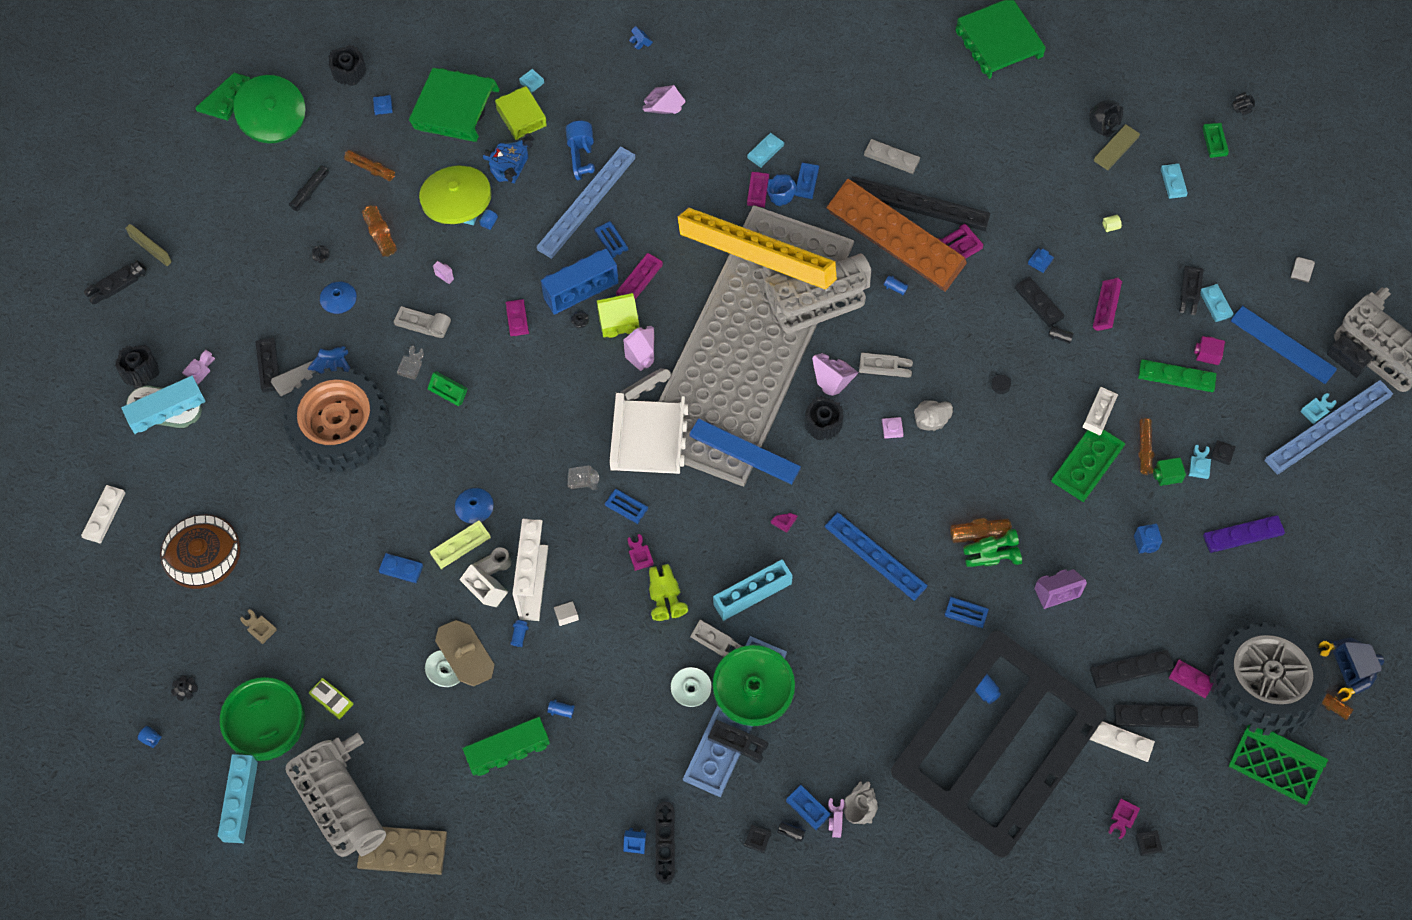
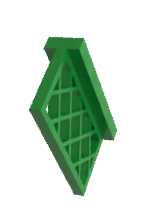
[1228,725,1328,806]

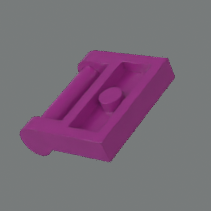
[938,224,983,259]

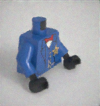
[483,133,535,184]

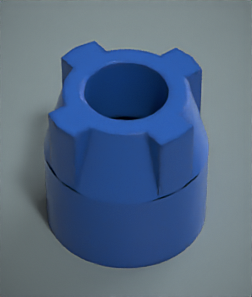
[479,210,498,230]
[138,726,162,748]

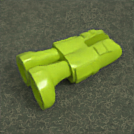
[649,564,688,621]

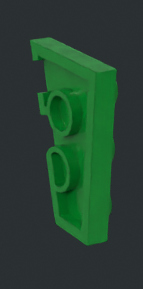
[196,73,250,121]

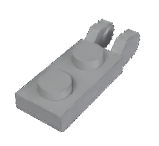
[859,353,913,377]
[620,368,671,401]
[690,620,743,657]

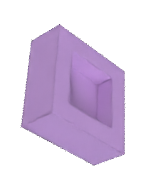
[433,261,454,284]
[882,417,903,439]

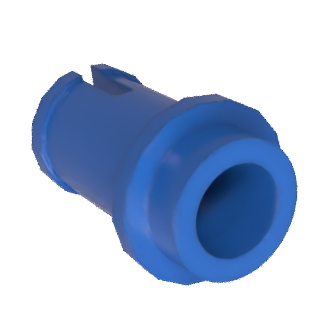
[884,276,909,295]
[510,620,528,647]
[548,700,574,718]

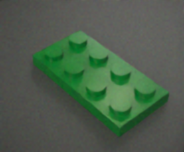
[1051,430,1126,502]

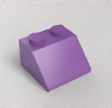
[1035,569,1087,609]

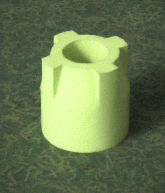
[1103,215,1121,232]

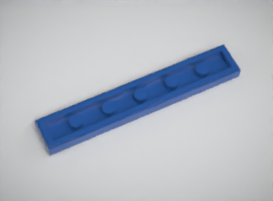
[1231,306,1337,384]
[689,418,801,485]
[825,513,928,601]

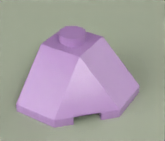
[643,85,686,114]
[624,326,654,371]
[812,353,859,396]

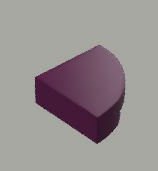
[771,513,797,533]

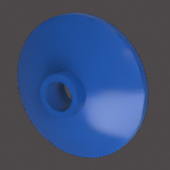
[320,282,357,314]
[455,488,494,524]

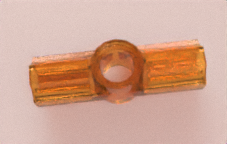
[362,205,397,257]
[950,518,1011,543]

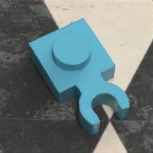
[1300,393,1336,425]
[1189,445,1211,479]

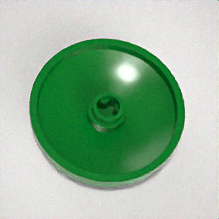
[233,75,305,143]
[713,645,795,726]

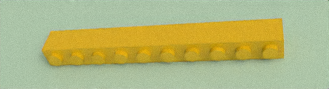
[678,208,837,289]

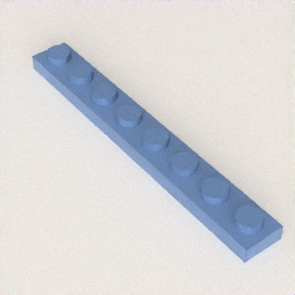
[537,147,635,259]
[1265,380,1393,475]

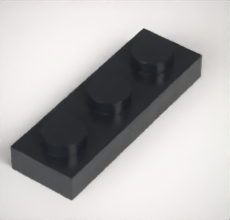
[1014,276,1065,328]
[255,338,280,393]

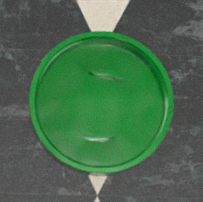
[220,677,305,761]

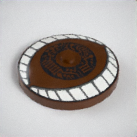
[160,514,240,589]

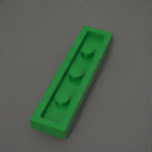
[1138,359,1217,392]

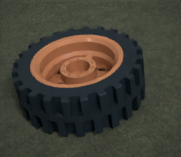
[283,367,391,473]

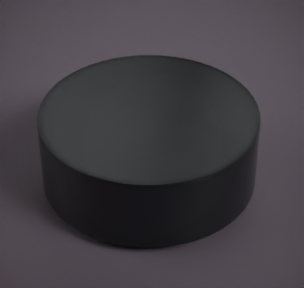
[991,375,1011,394]

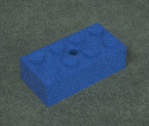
[541,249,618,315]

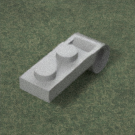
[394,306,451,338]

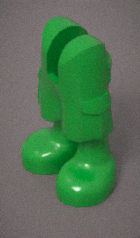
[963,529,1022,567]

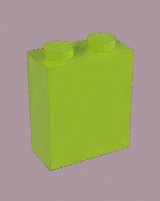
[495,86,547,140]

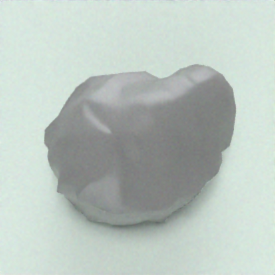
[914,401,953,431]

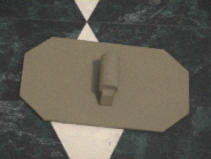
[435,620,495,686]

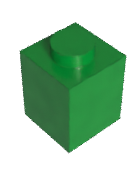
[1153,458,1186,486]

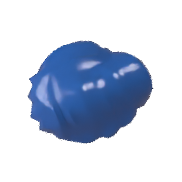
[767,174,797,207]

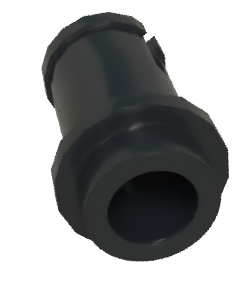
[1048,325,1074,344]
[778,821,806,842]

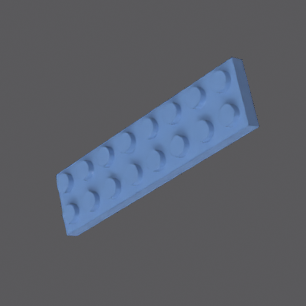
[683,636,787,797]

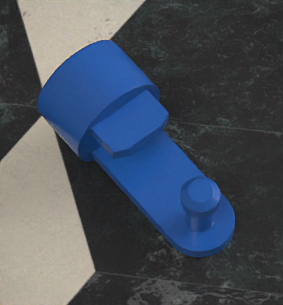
[566,121,595,181]

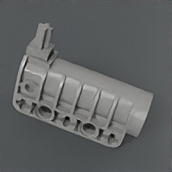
[760,253,871,333]
[1334,287,1412,392]
[285,733,386,857]

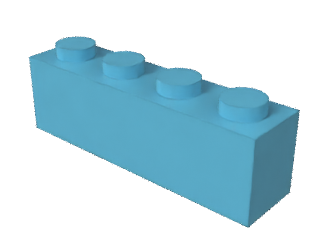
[121,375,206,434]
[713,560,792,621]
[218,754,258,843]

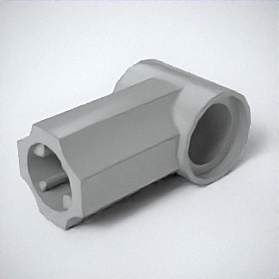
[472,547,512,575]

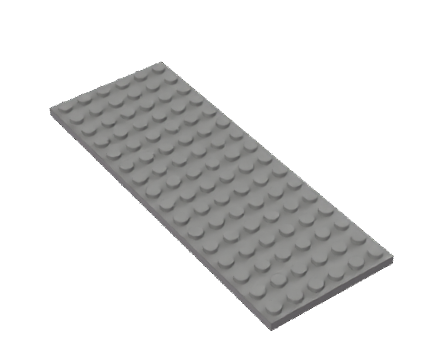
[658,205,854,487]

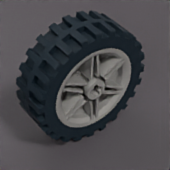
[1210,622,1329,735]

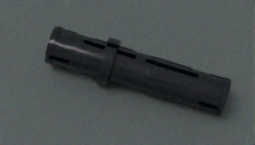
[289,165,329,211]

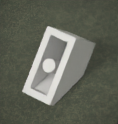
[460,564,508,607]

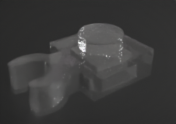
[397,346,424,380]

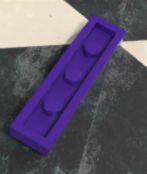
[1203,515,1285,553]

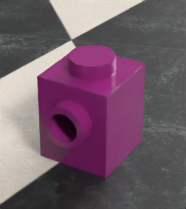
[1194,336,1225,365]

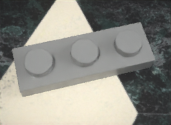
[864,139,920,174]

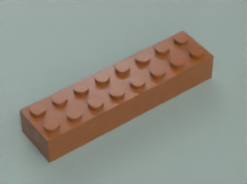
[826,179,967,292]

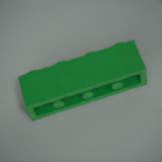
[462,717,550,776]

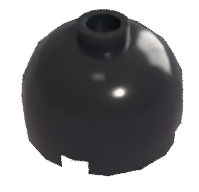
[1089,100,1123,137]

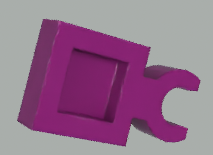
[628,534,654,571]
[1108,799,1140,839]

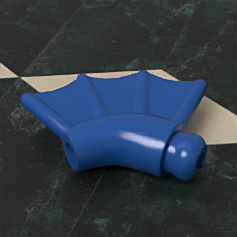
[308,346,350,374]

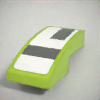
[309,678,354,719]

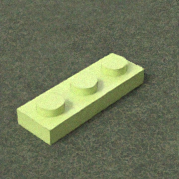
[430,521,491,569]

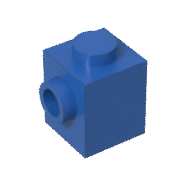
[1134,524,1163,553]

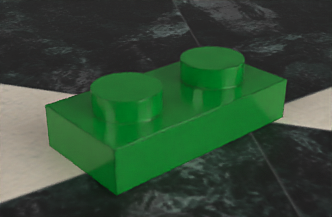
[1202,123,1229,158]
[427,371,468,406]

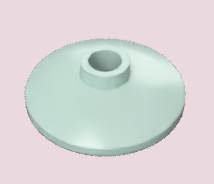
[425,650,460,687]
[671,667,711,707]

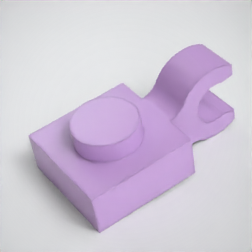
[182,350,215,384]
[828,798,844,838]

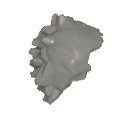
[844,782,878,824]

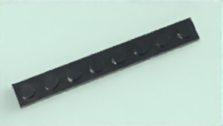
[851,176,991,231]

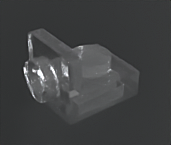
[567,465,599,490]

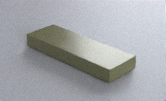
[1094,125,1140,170]
[125,224,172,266]

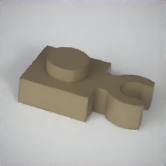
[240,610,277,644]

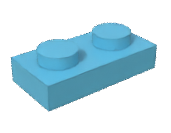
[747,133,784,168]
[1161,164,1188,199]
[1201,284,1233,322]

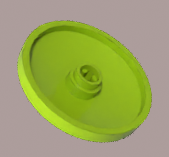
[419,166,491,224]

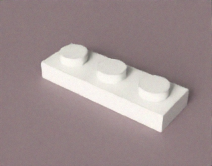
[1083,387,1118,435]
[81,485,125,543]
[1089,721,1155,762]

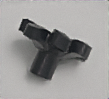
[171,676,198,701]

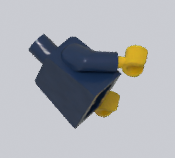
[1318,637,1384,702]

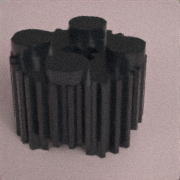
[328,44,366,86]
[115,345,159,389]
[805,396,844,440]

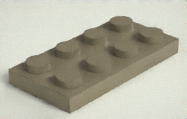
[357,827,447,875]

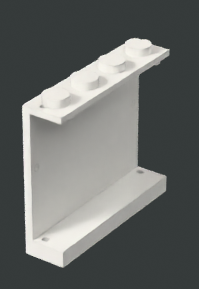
[610,393,688,474]
[513,519,548,621]

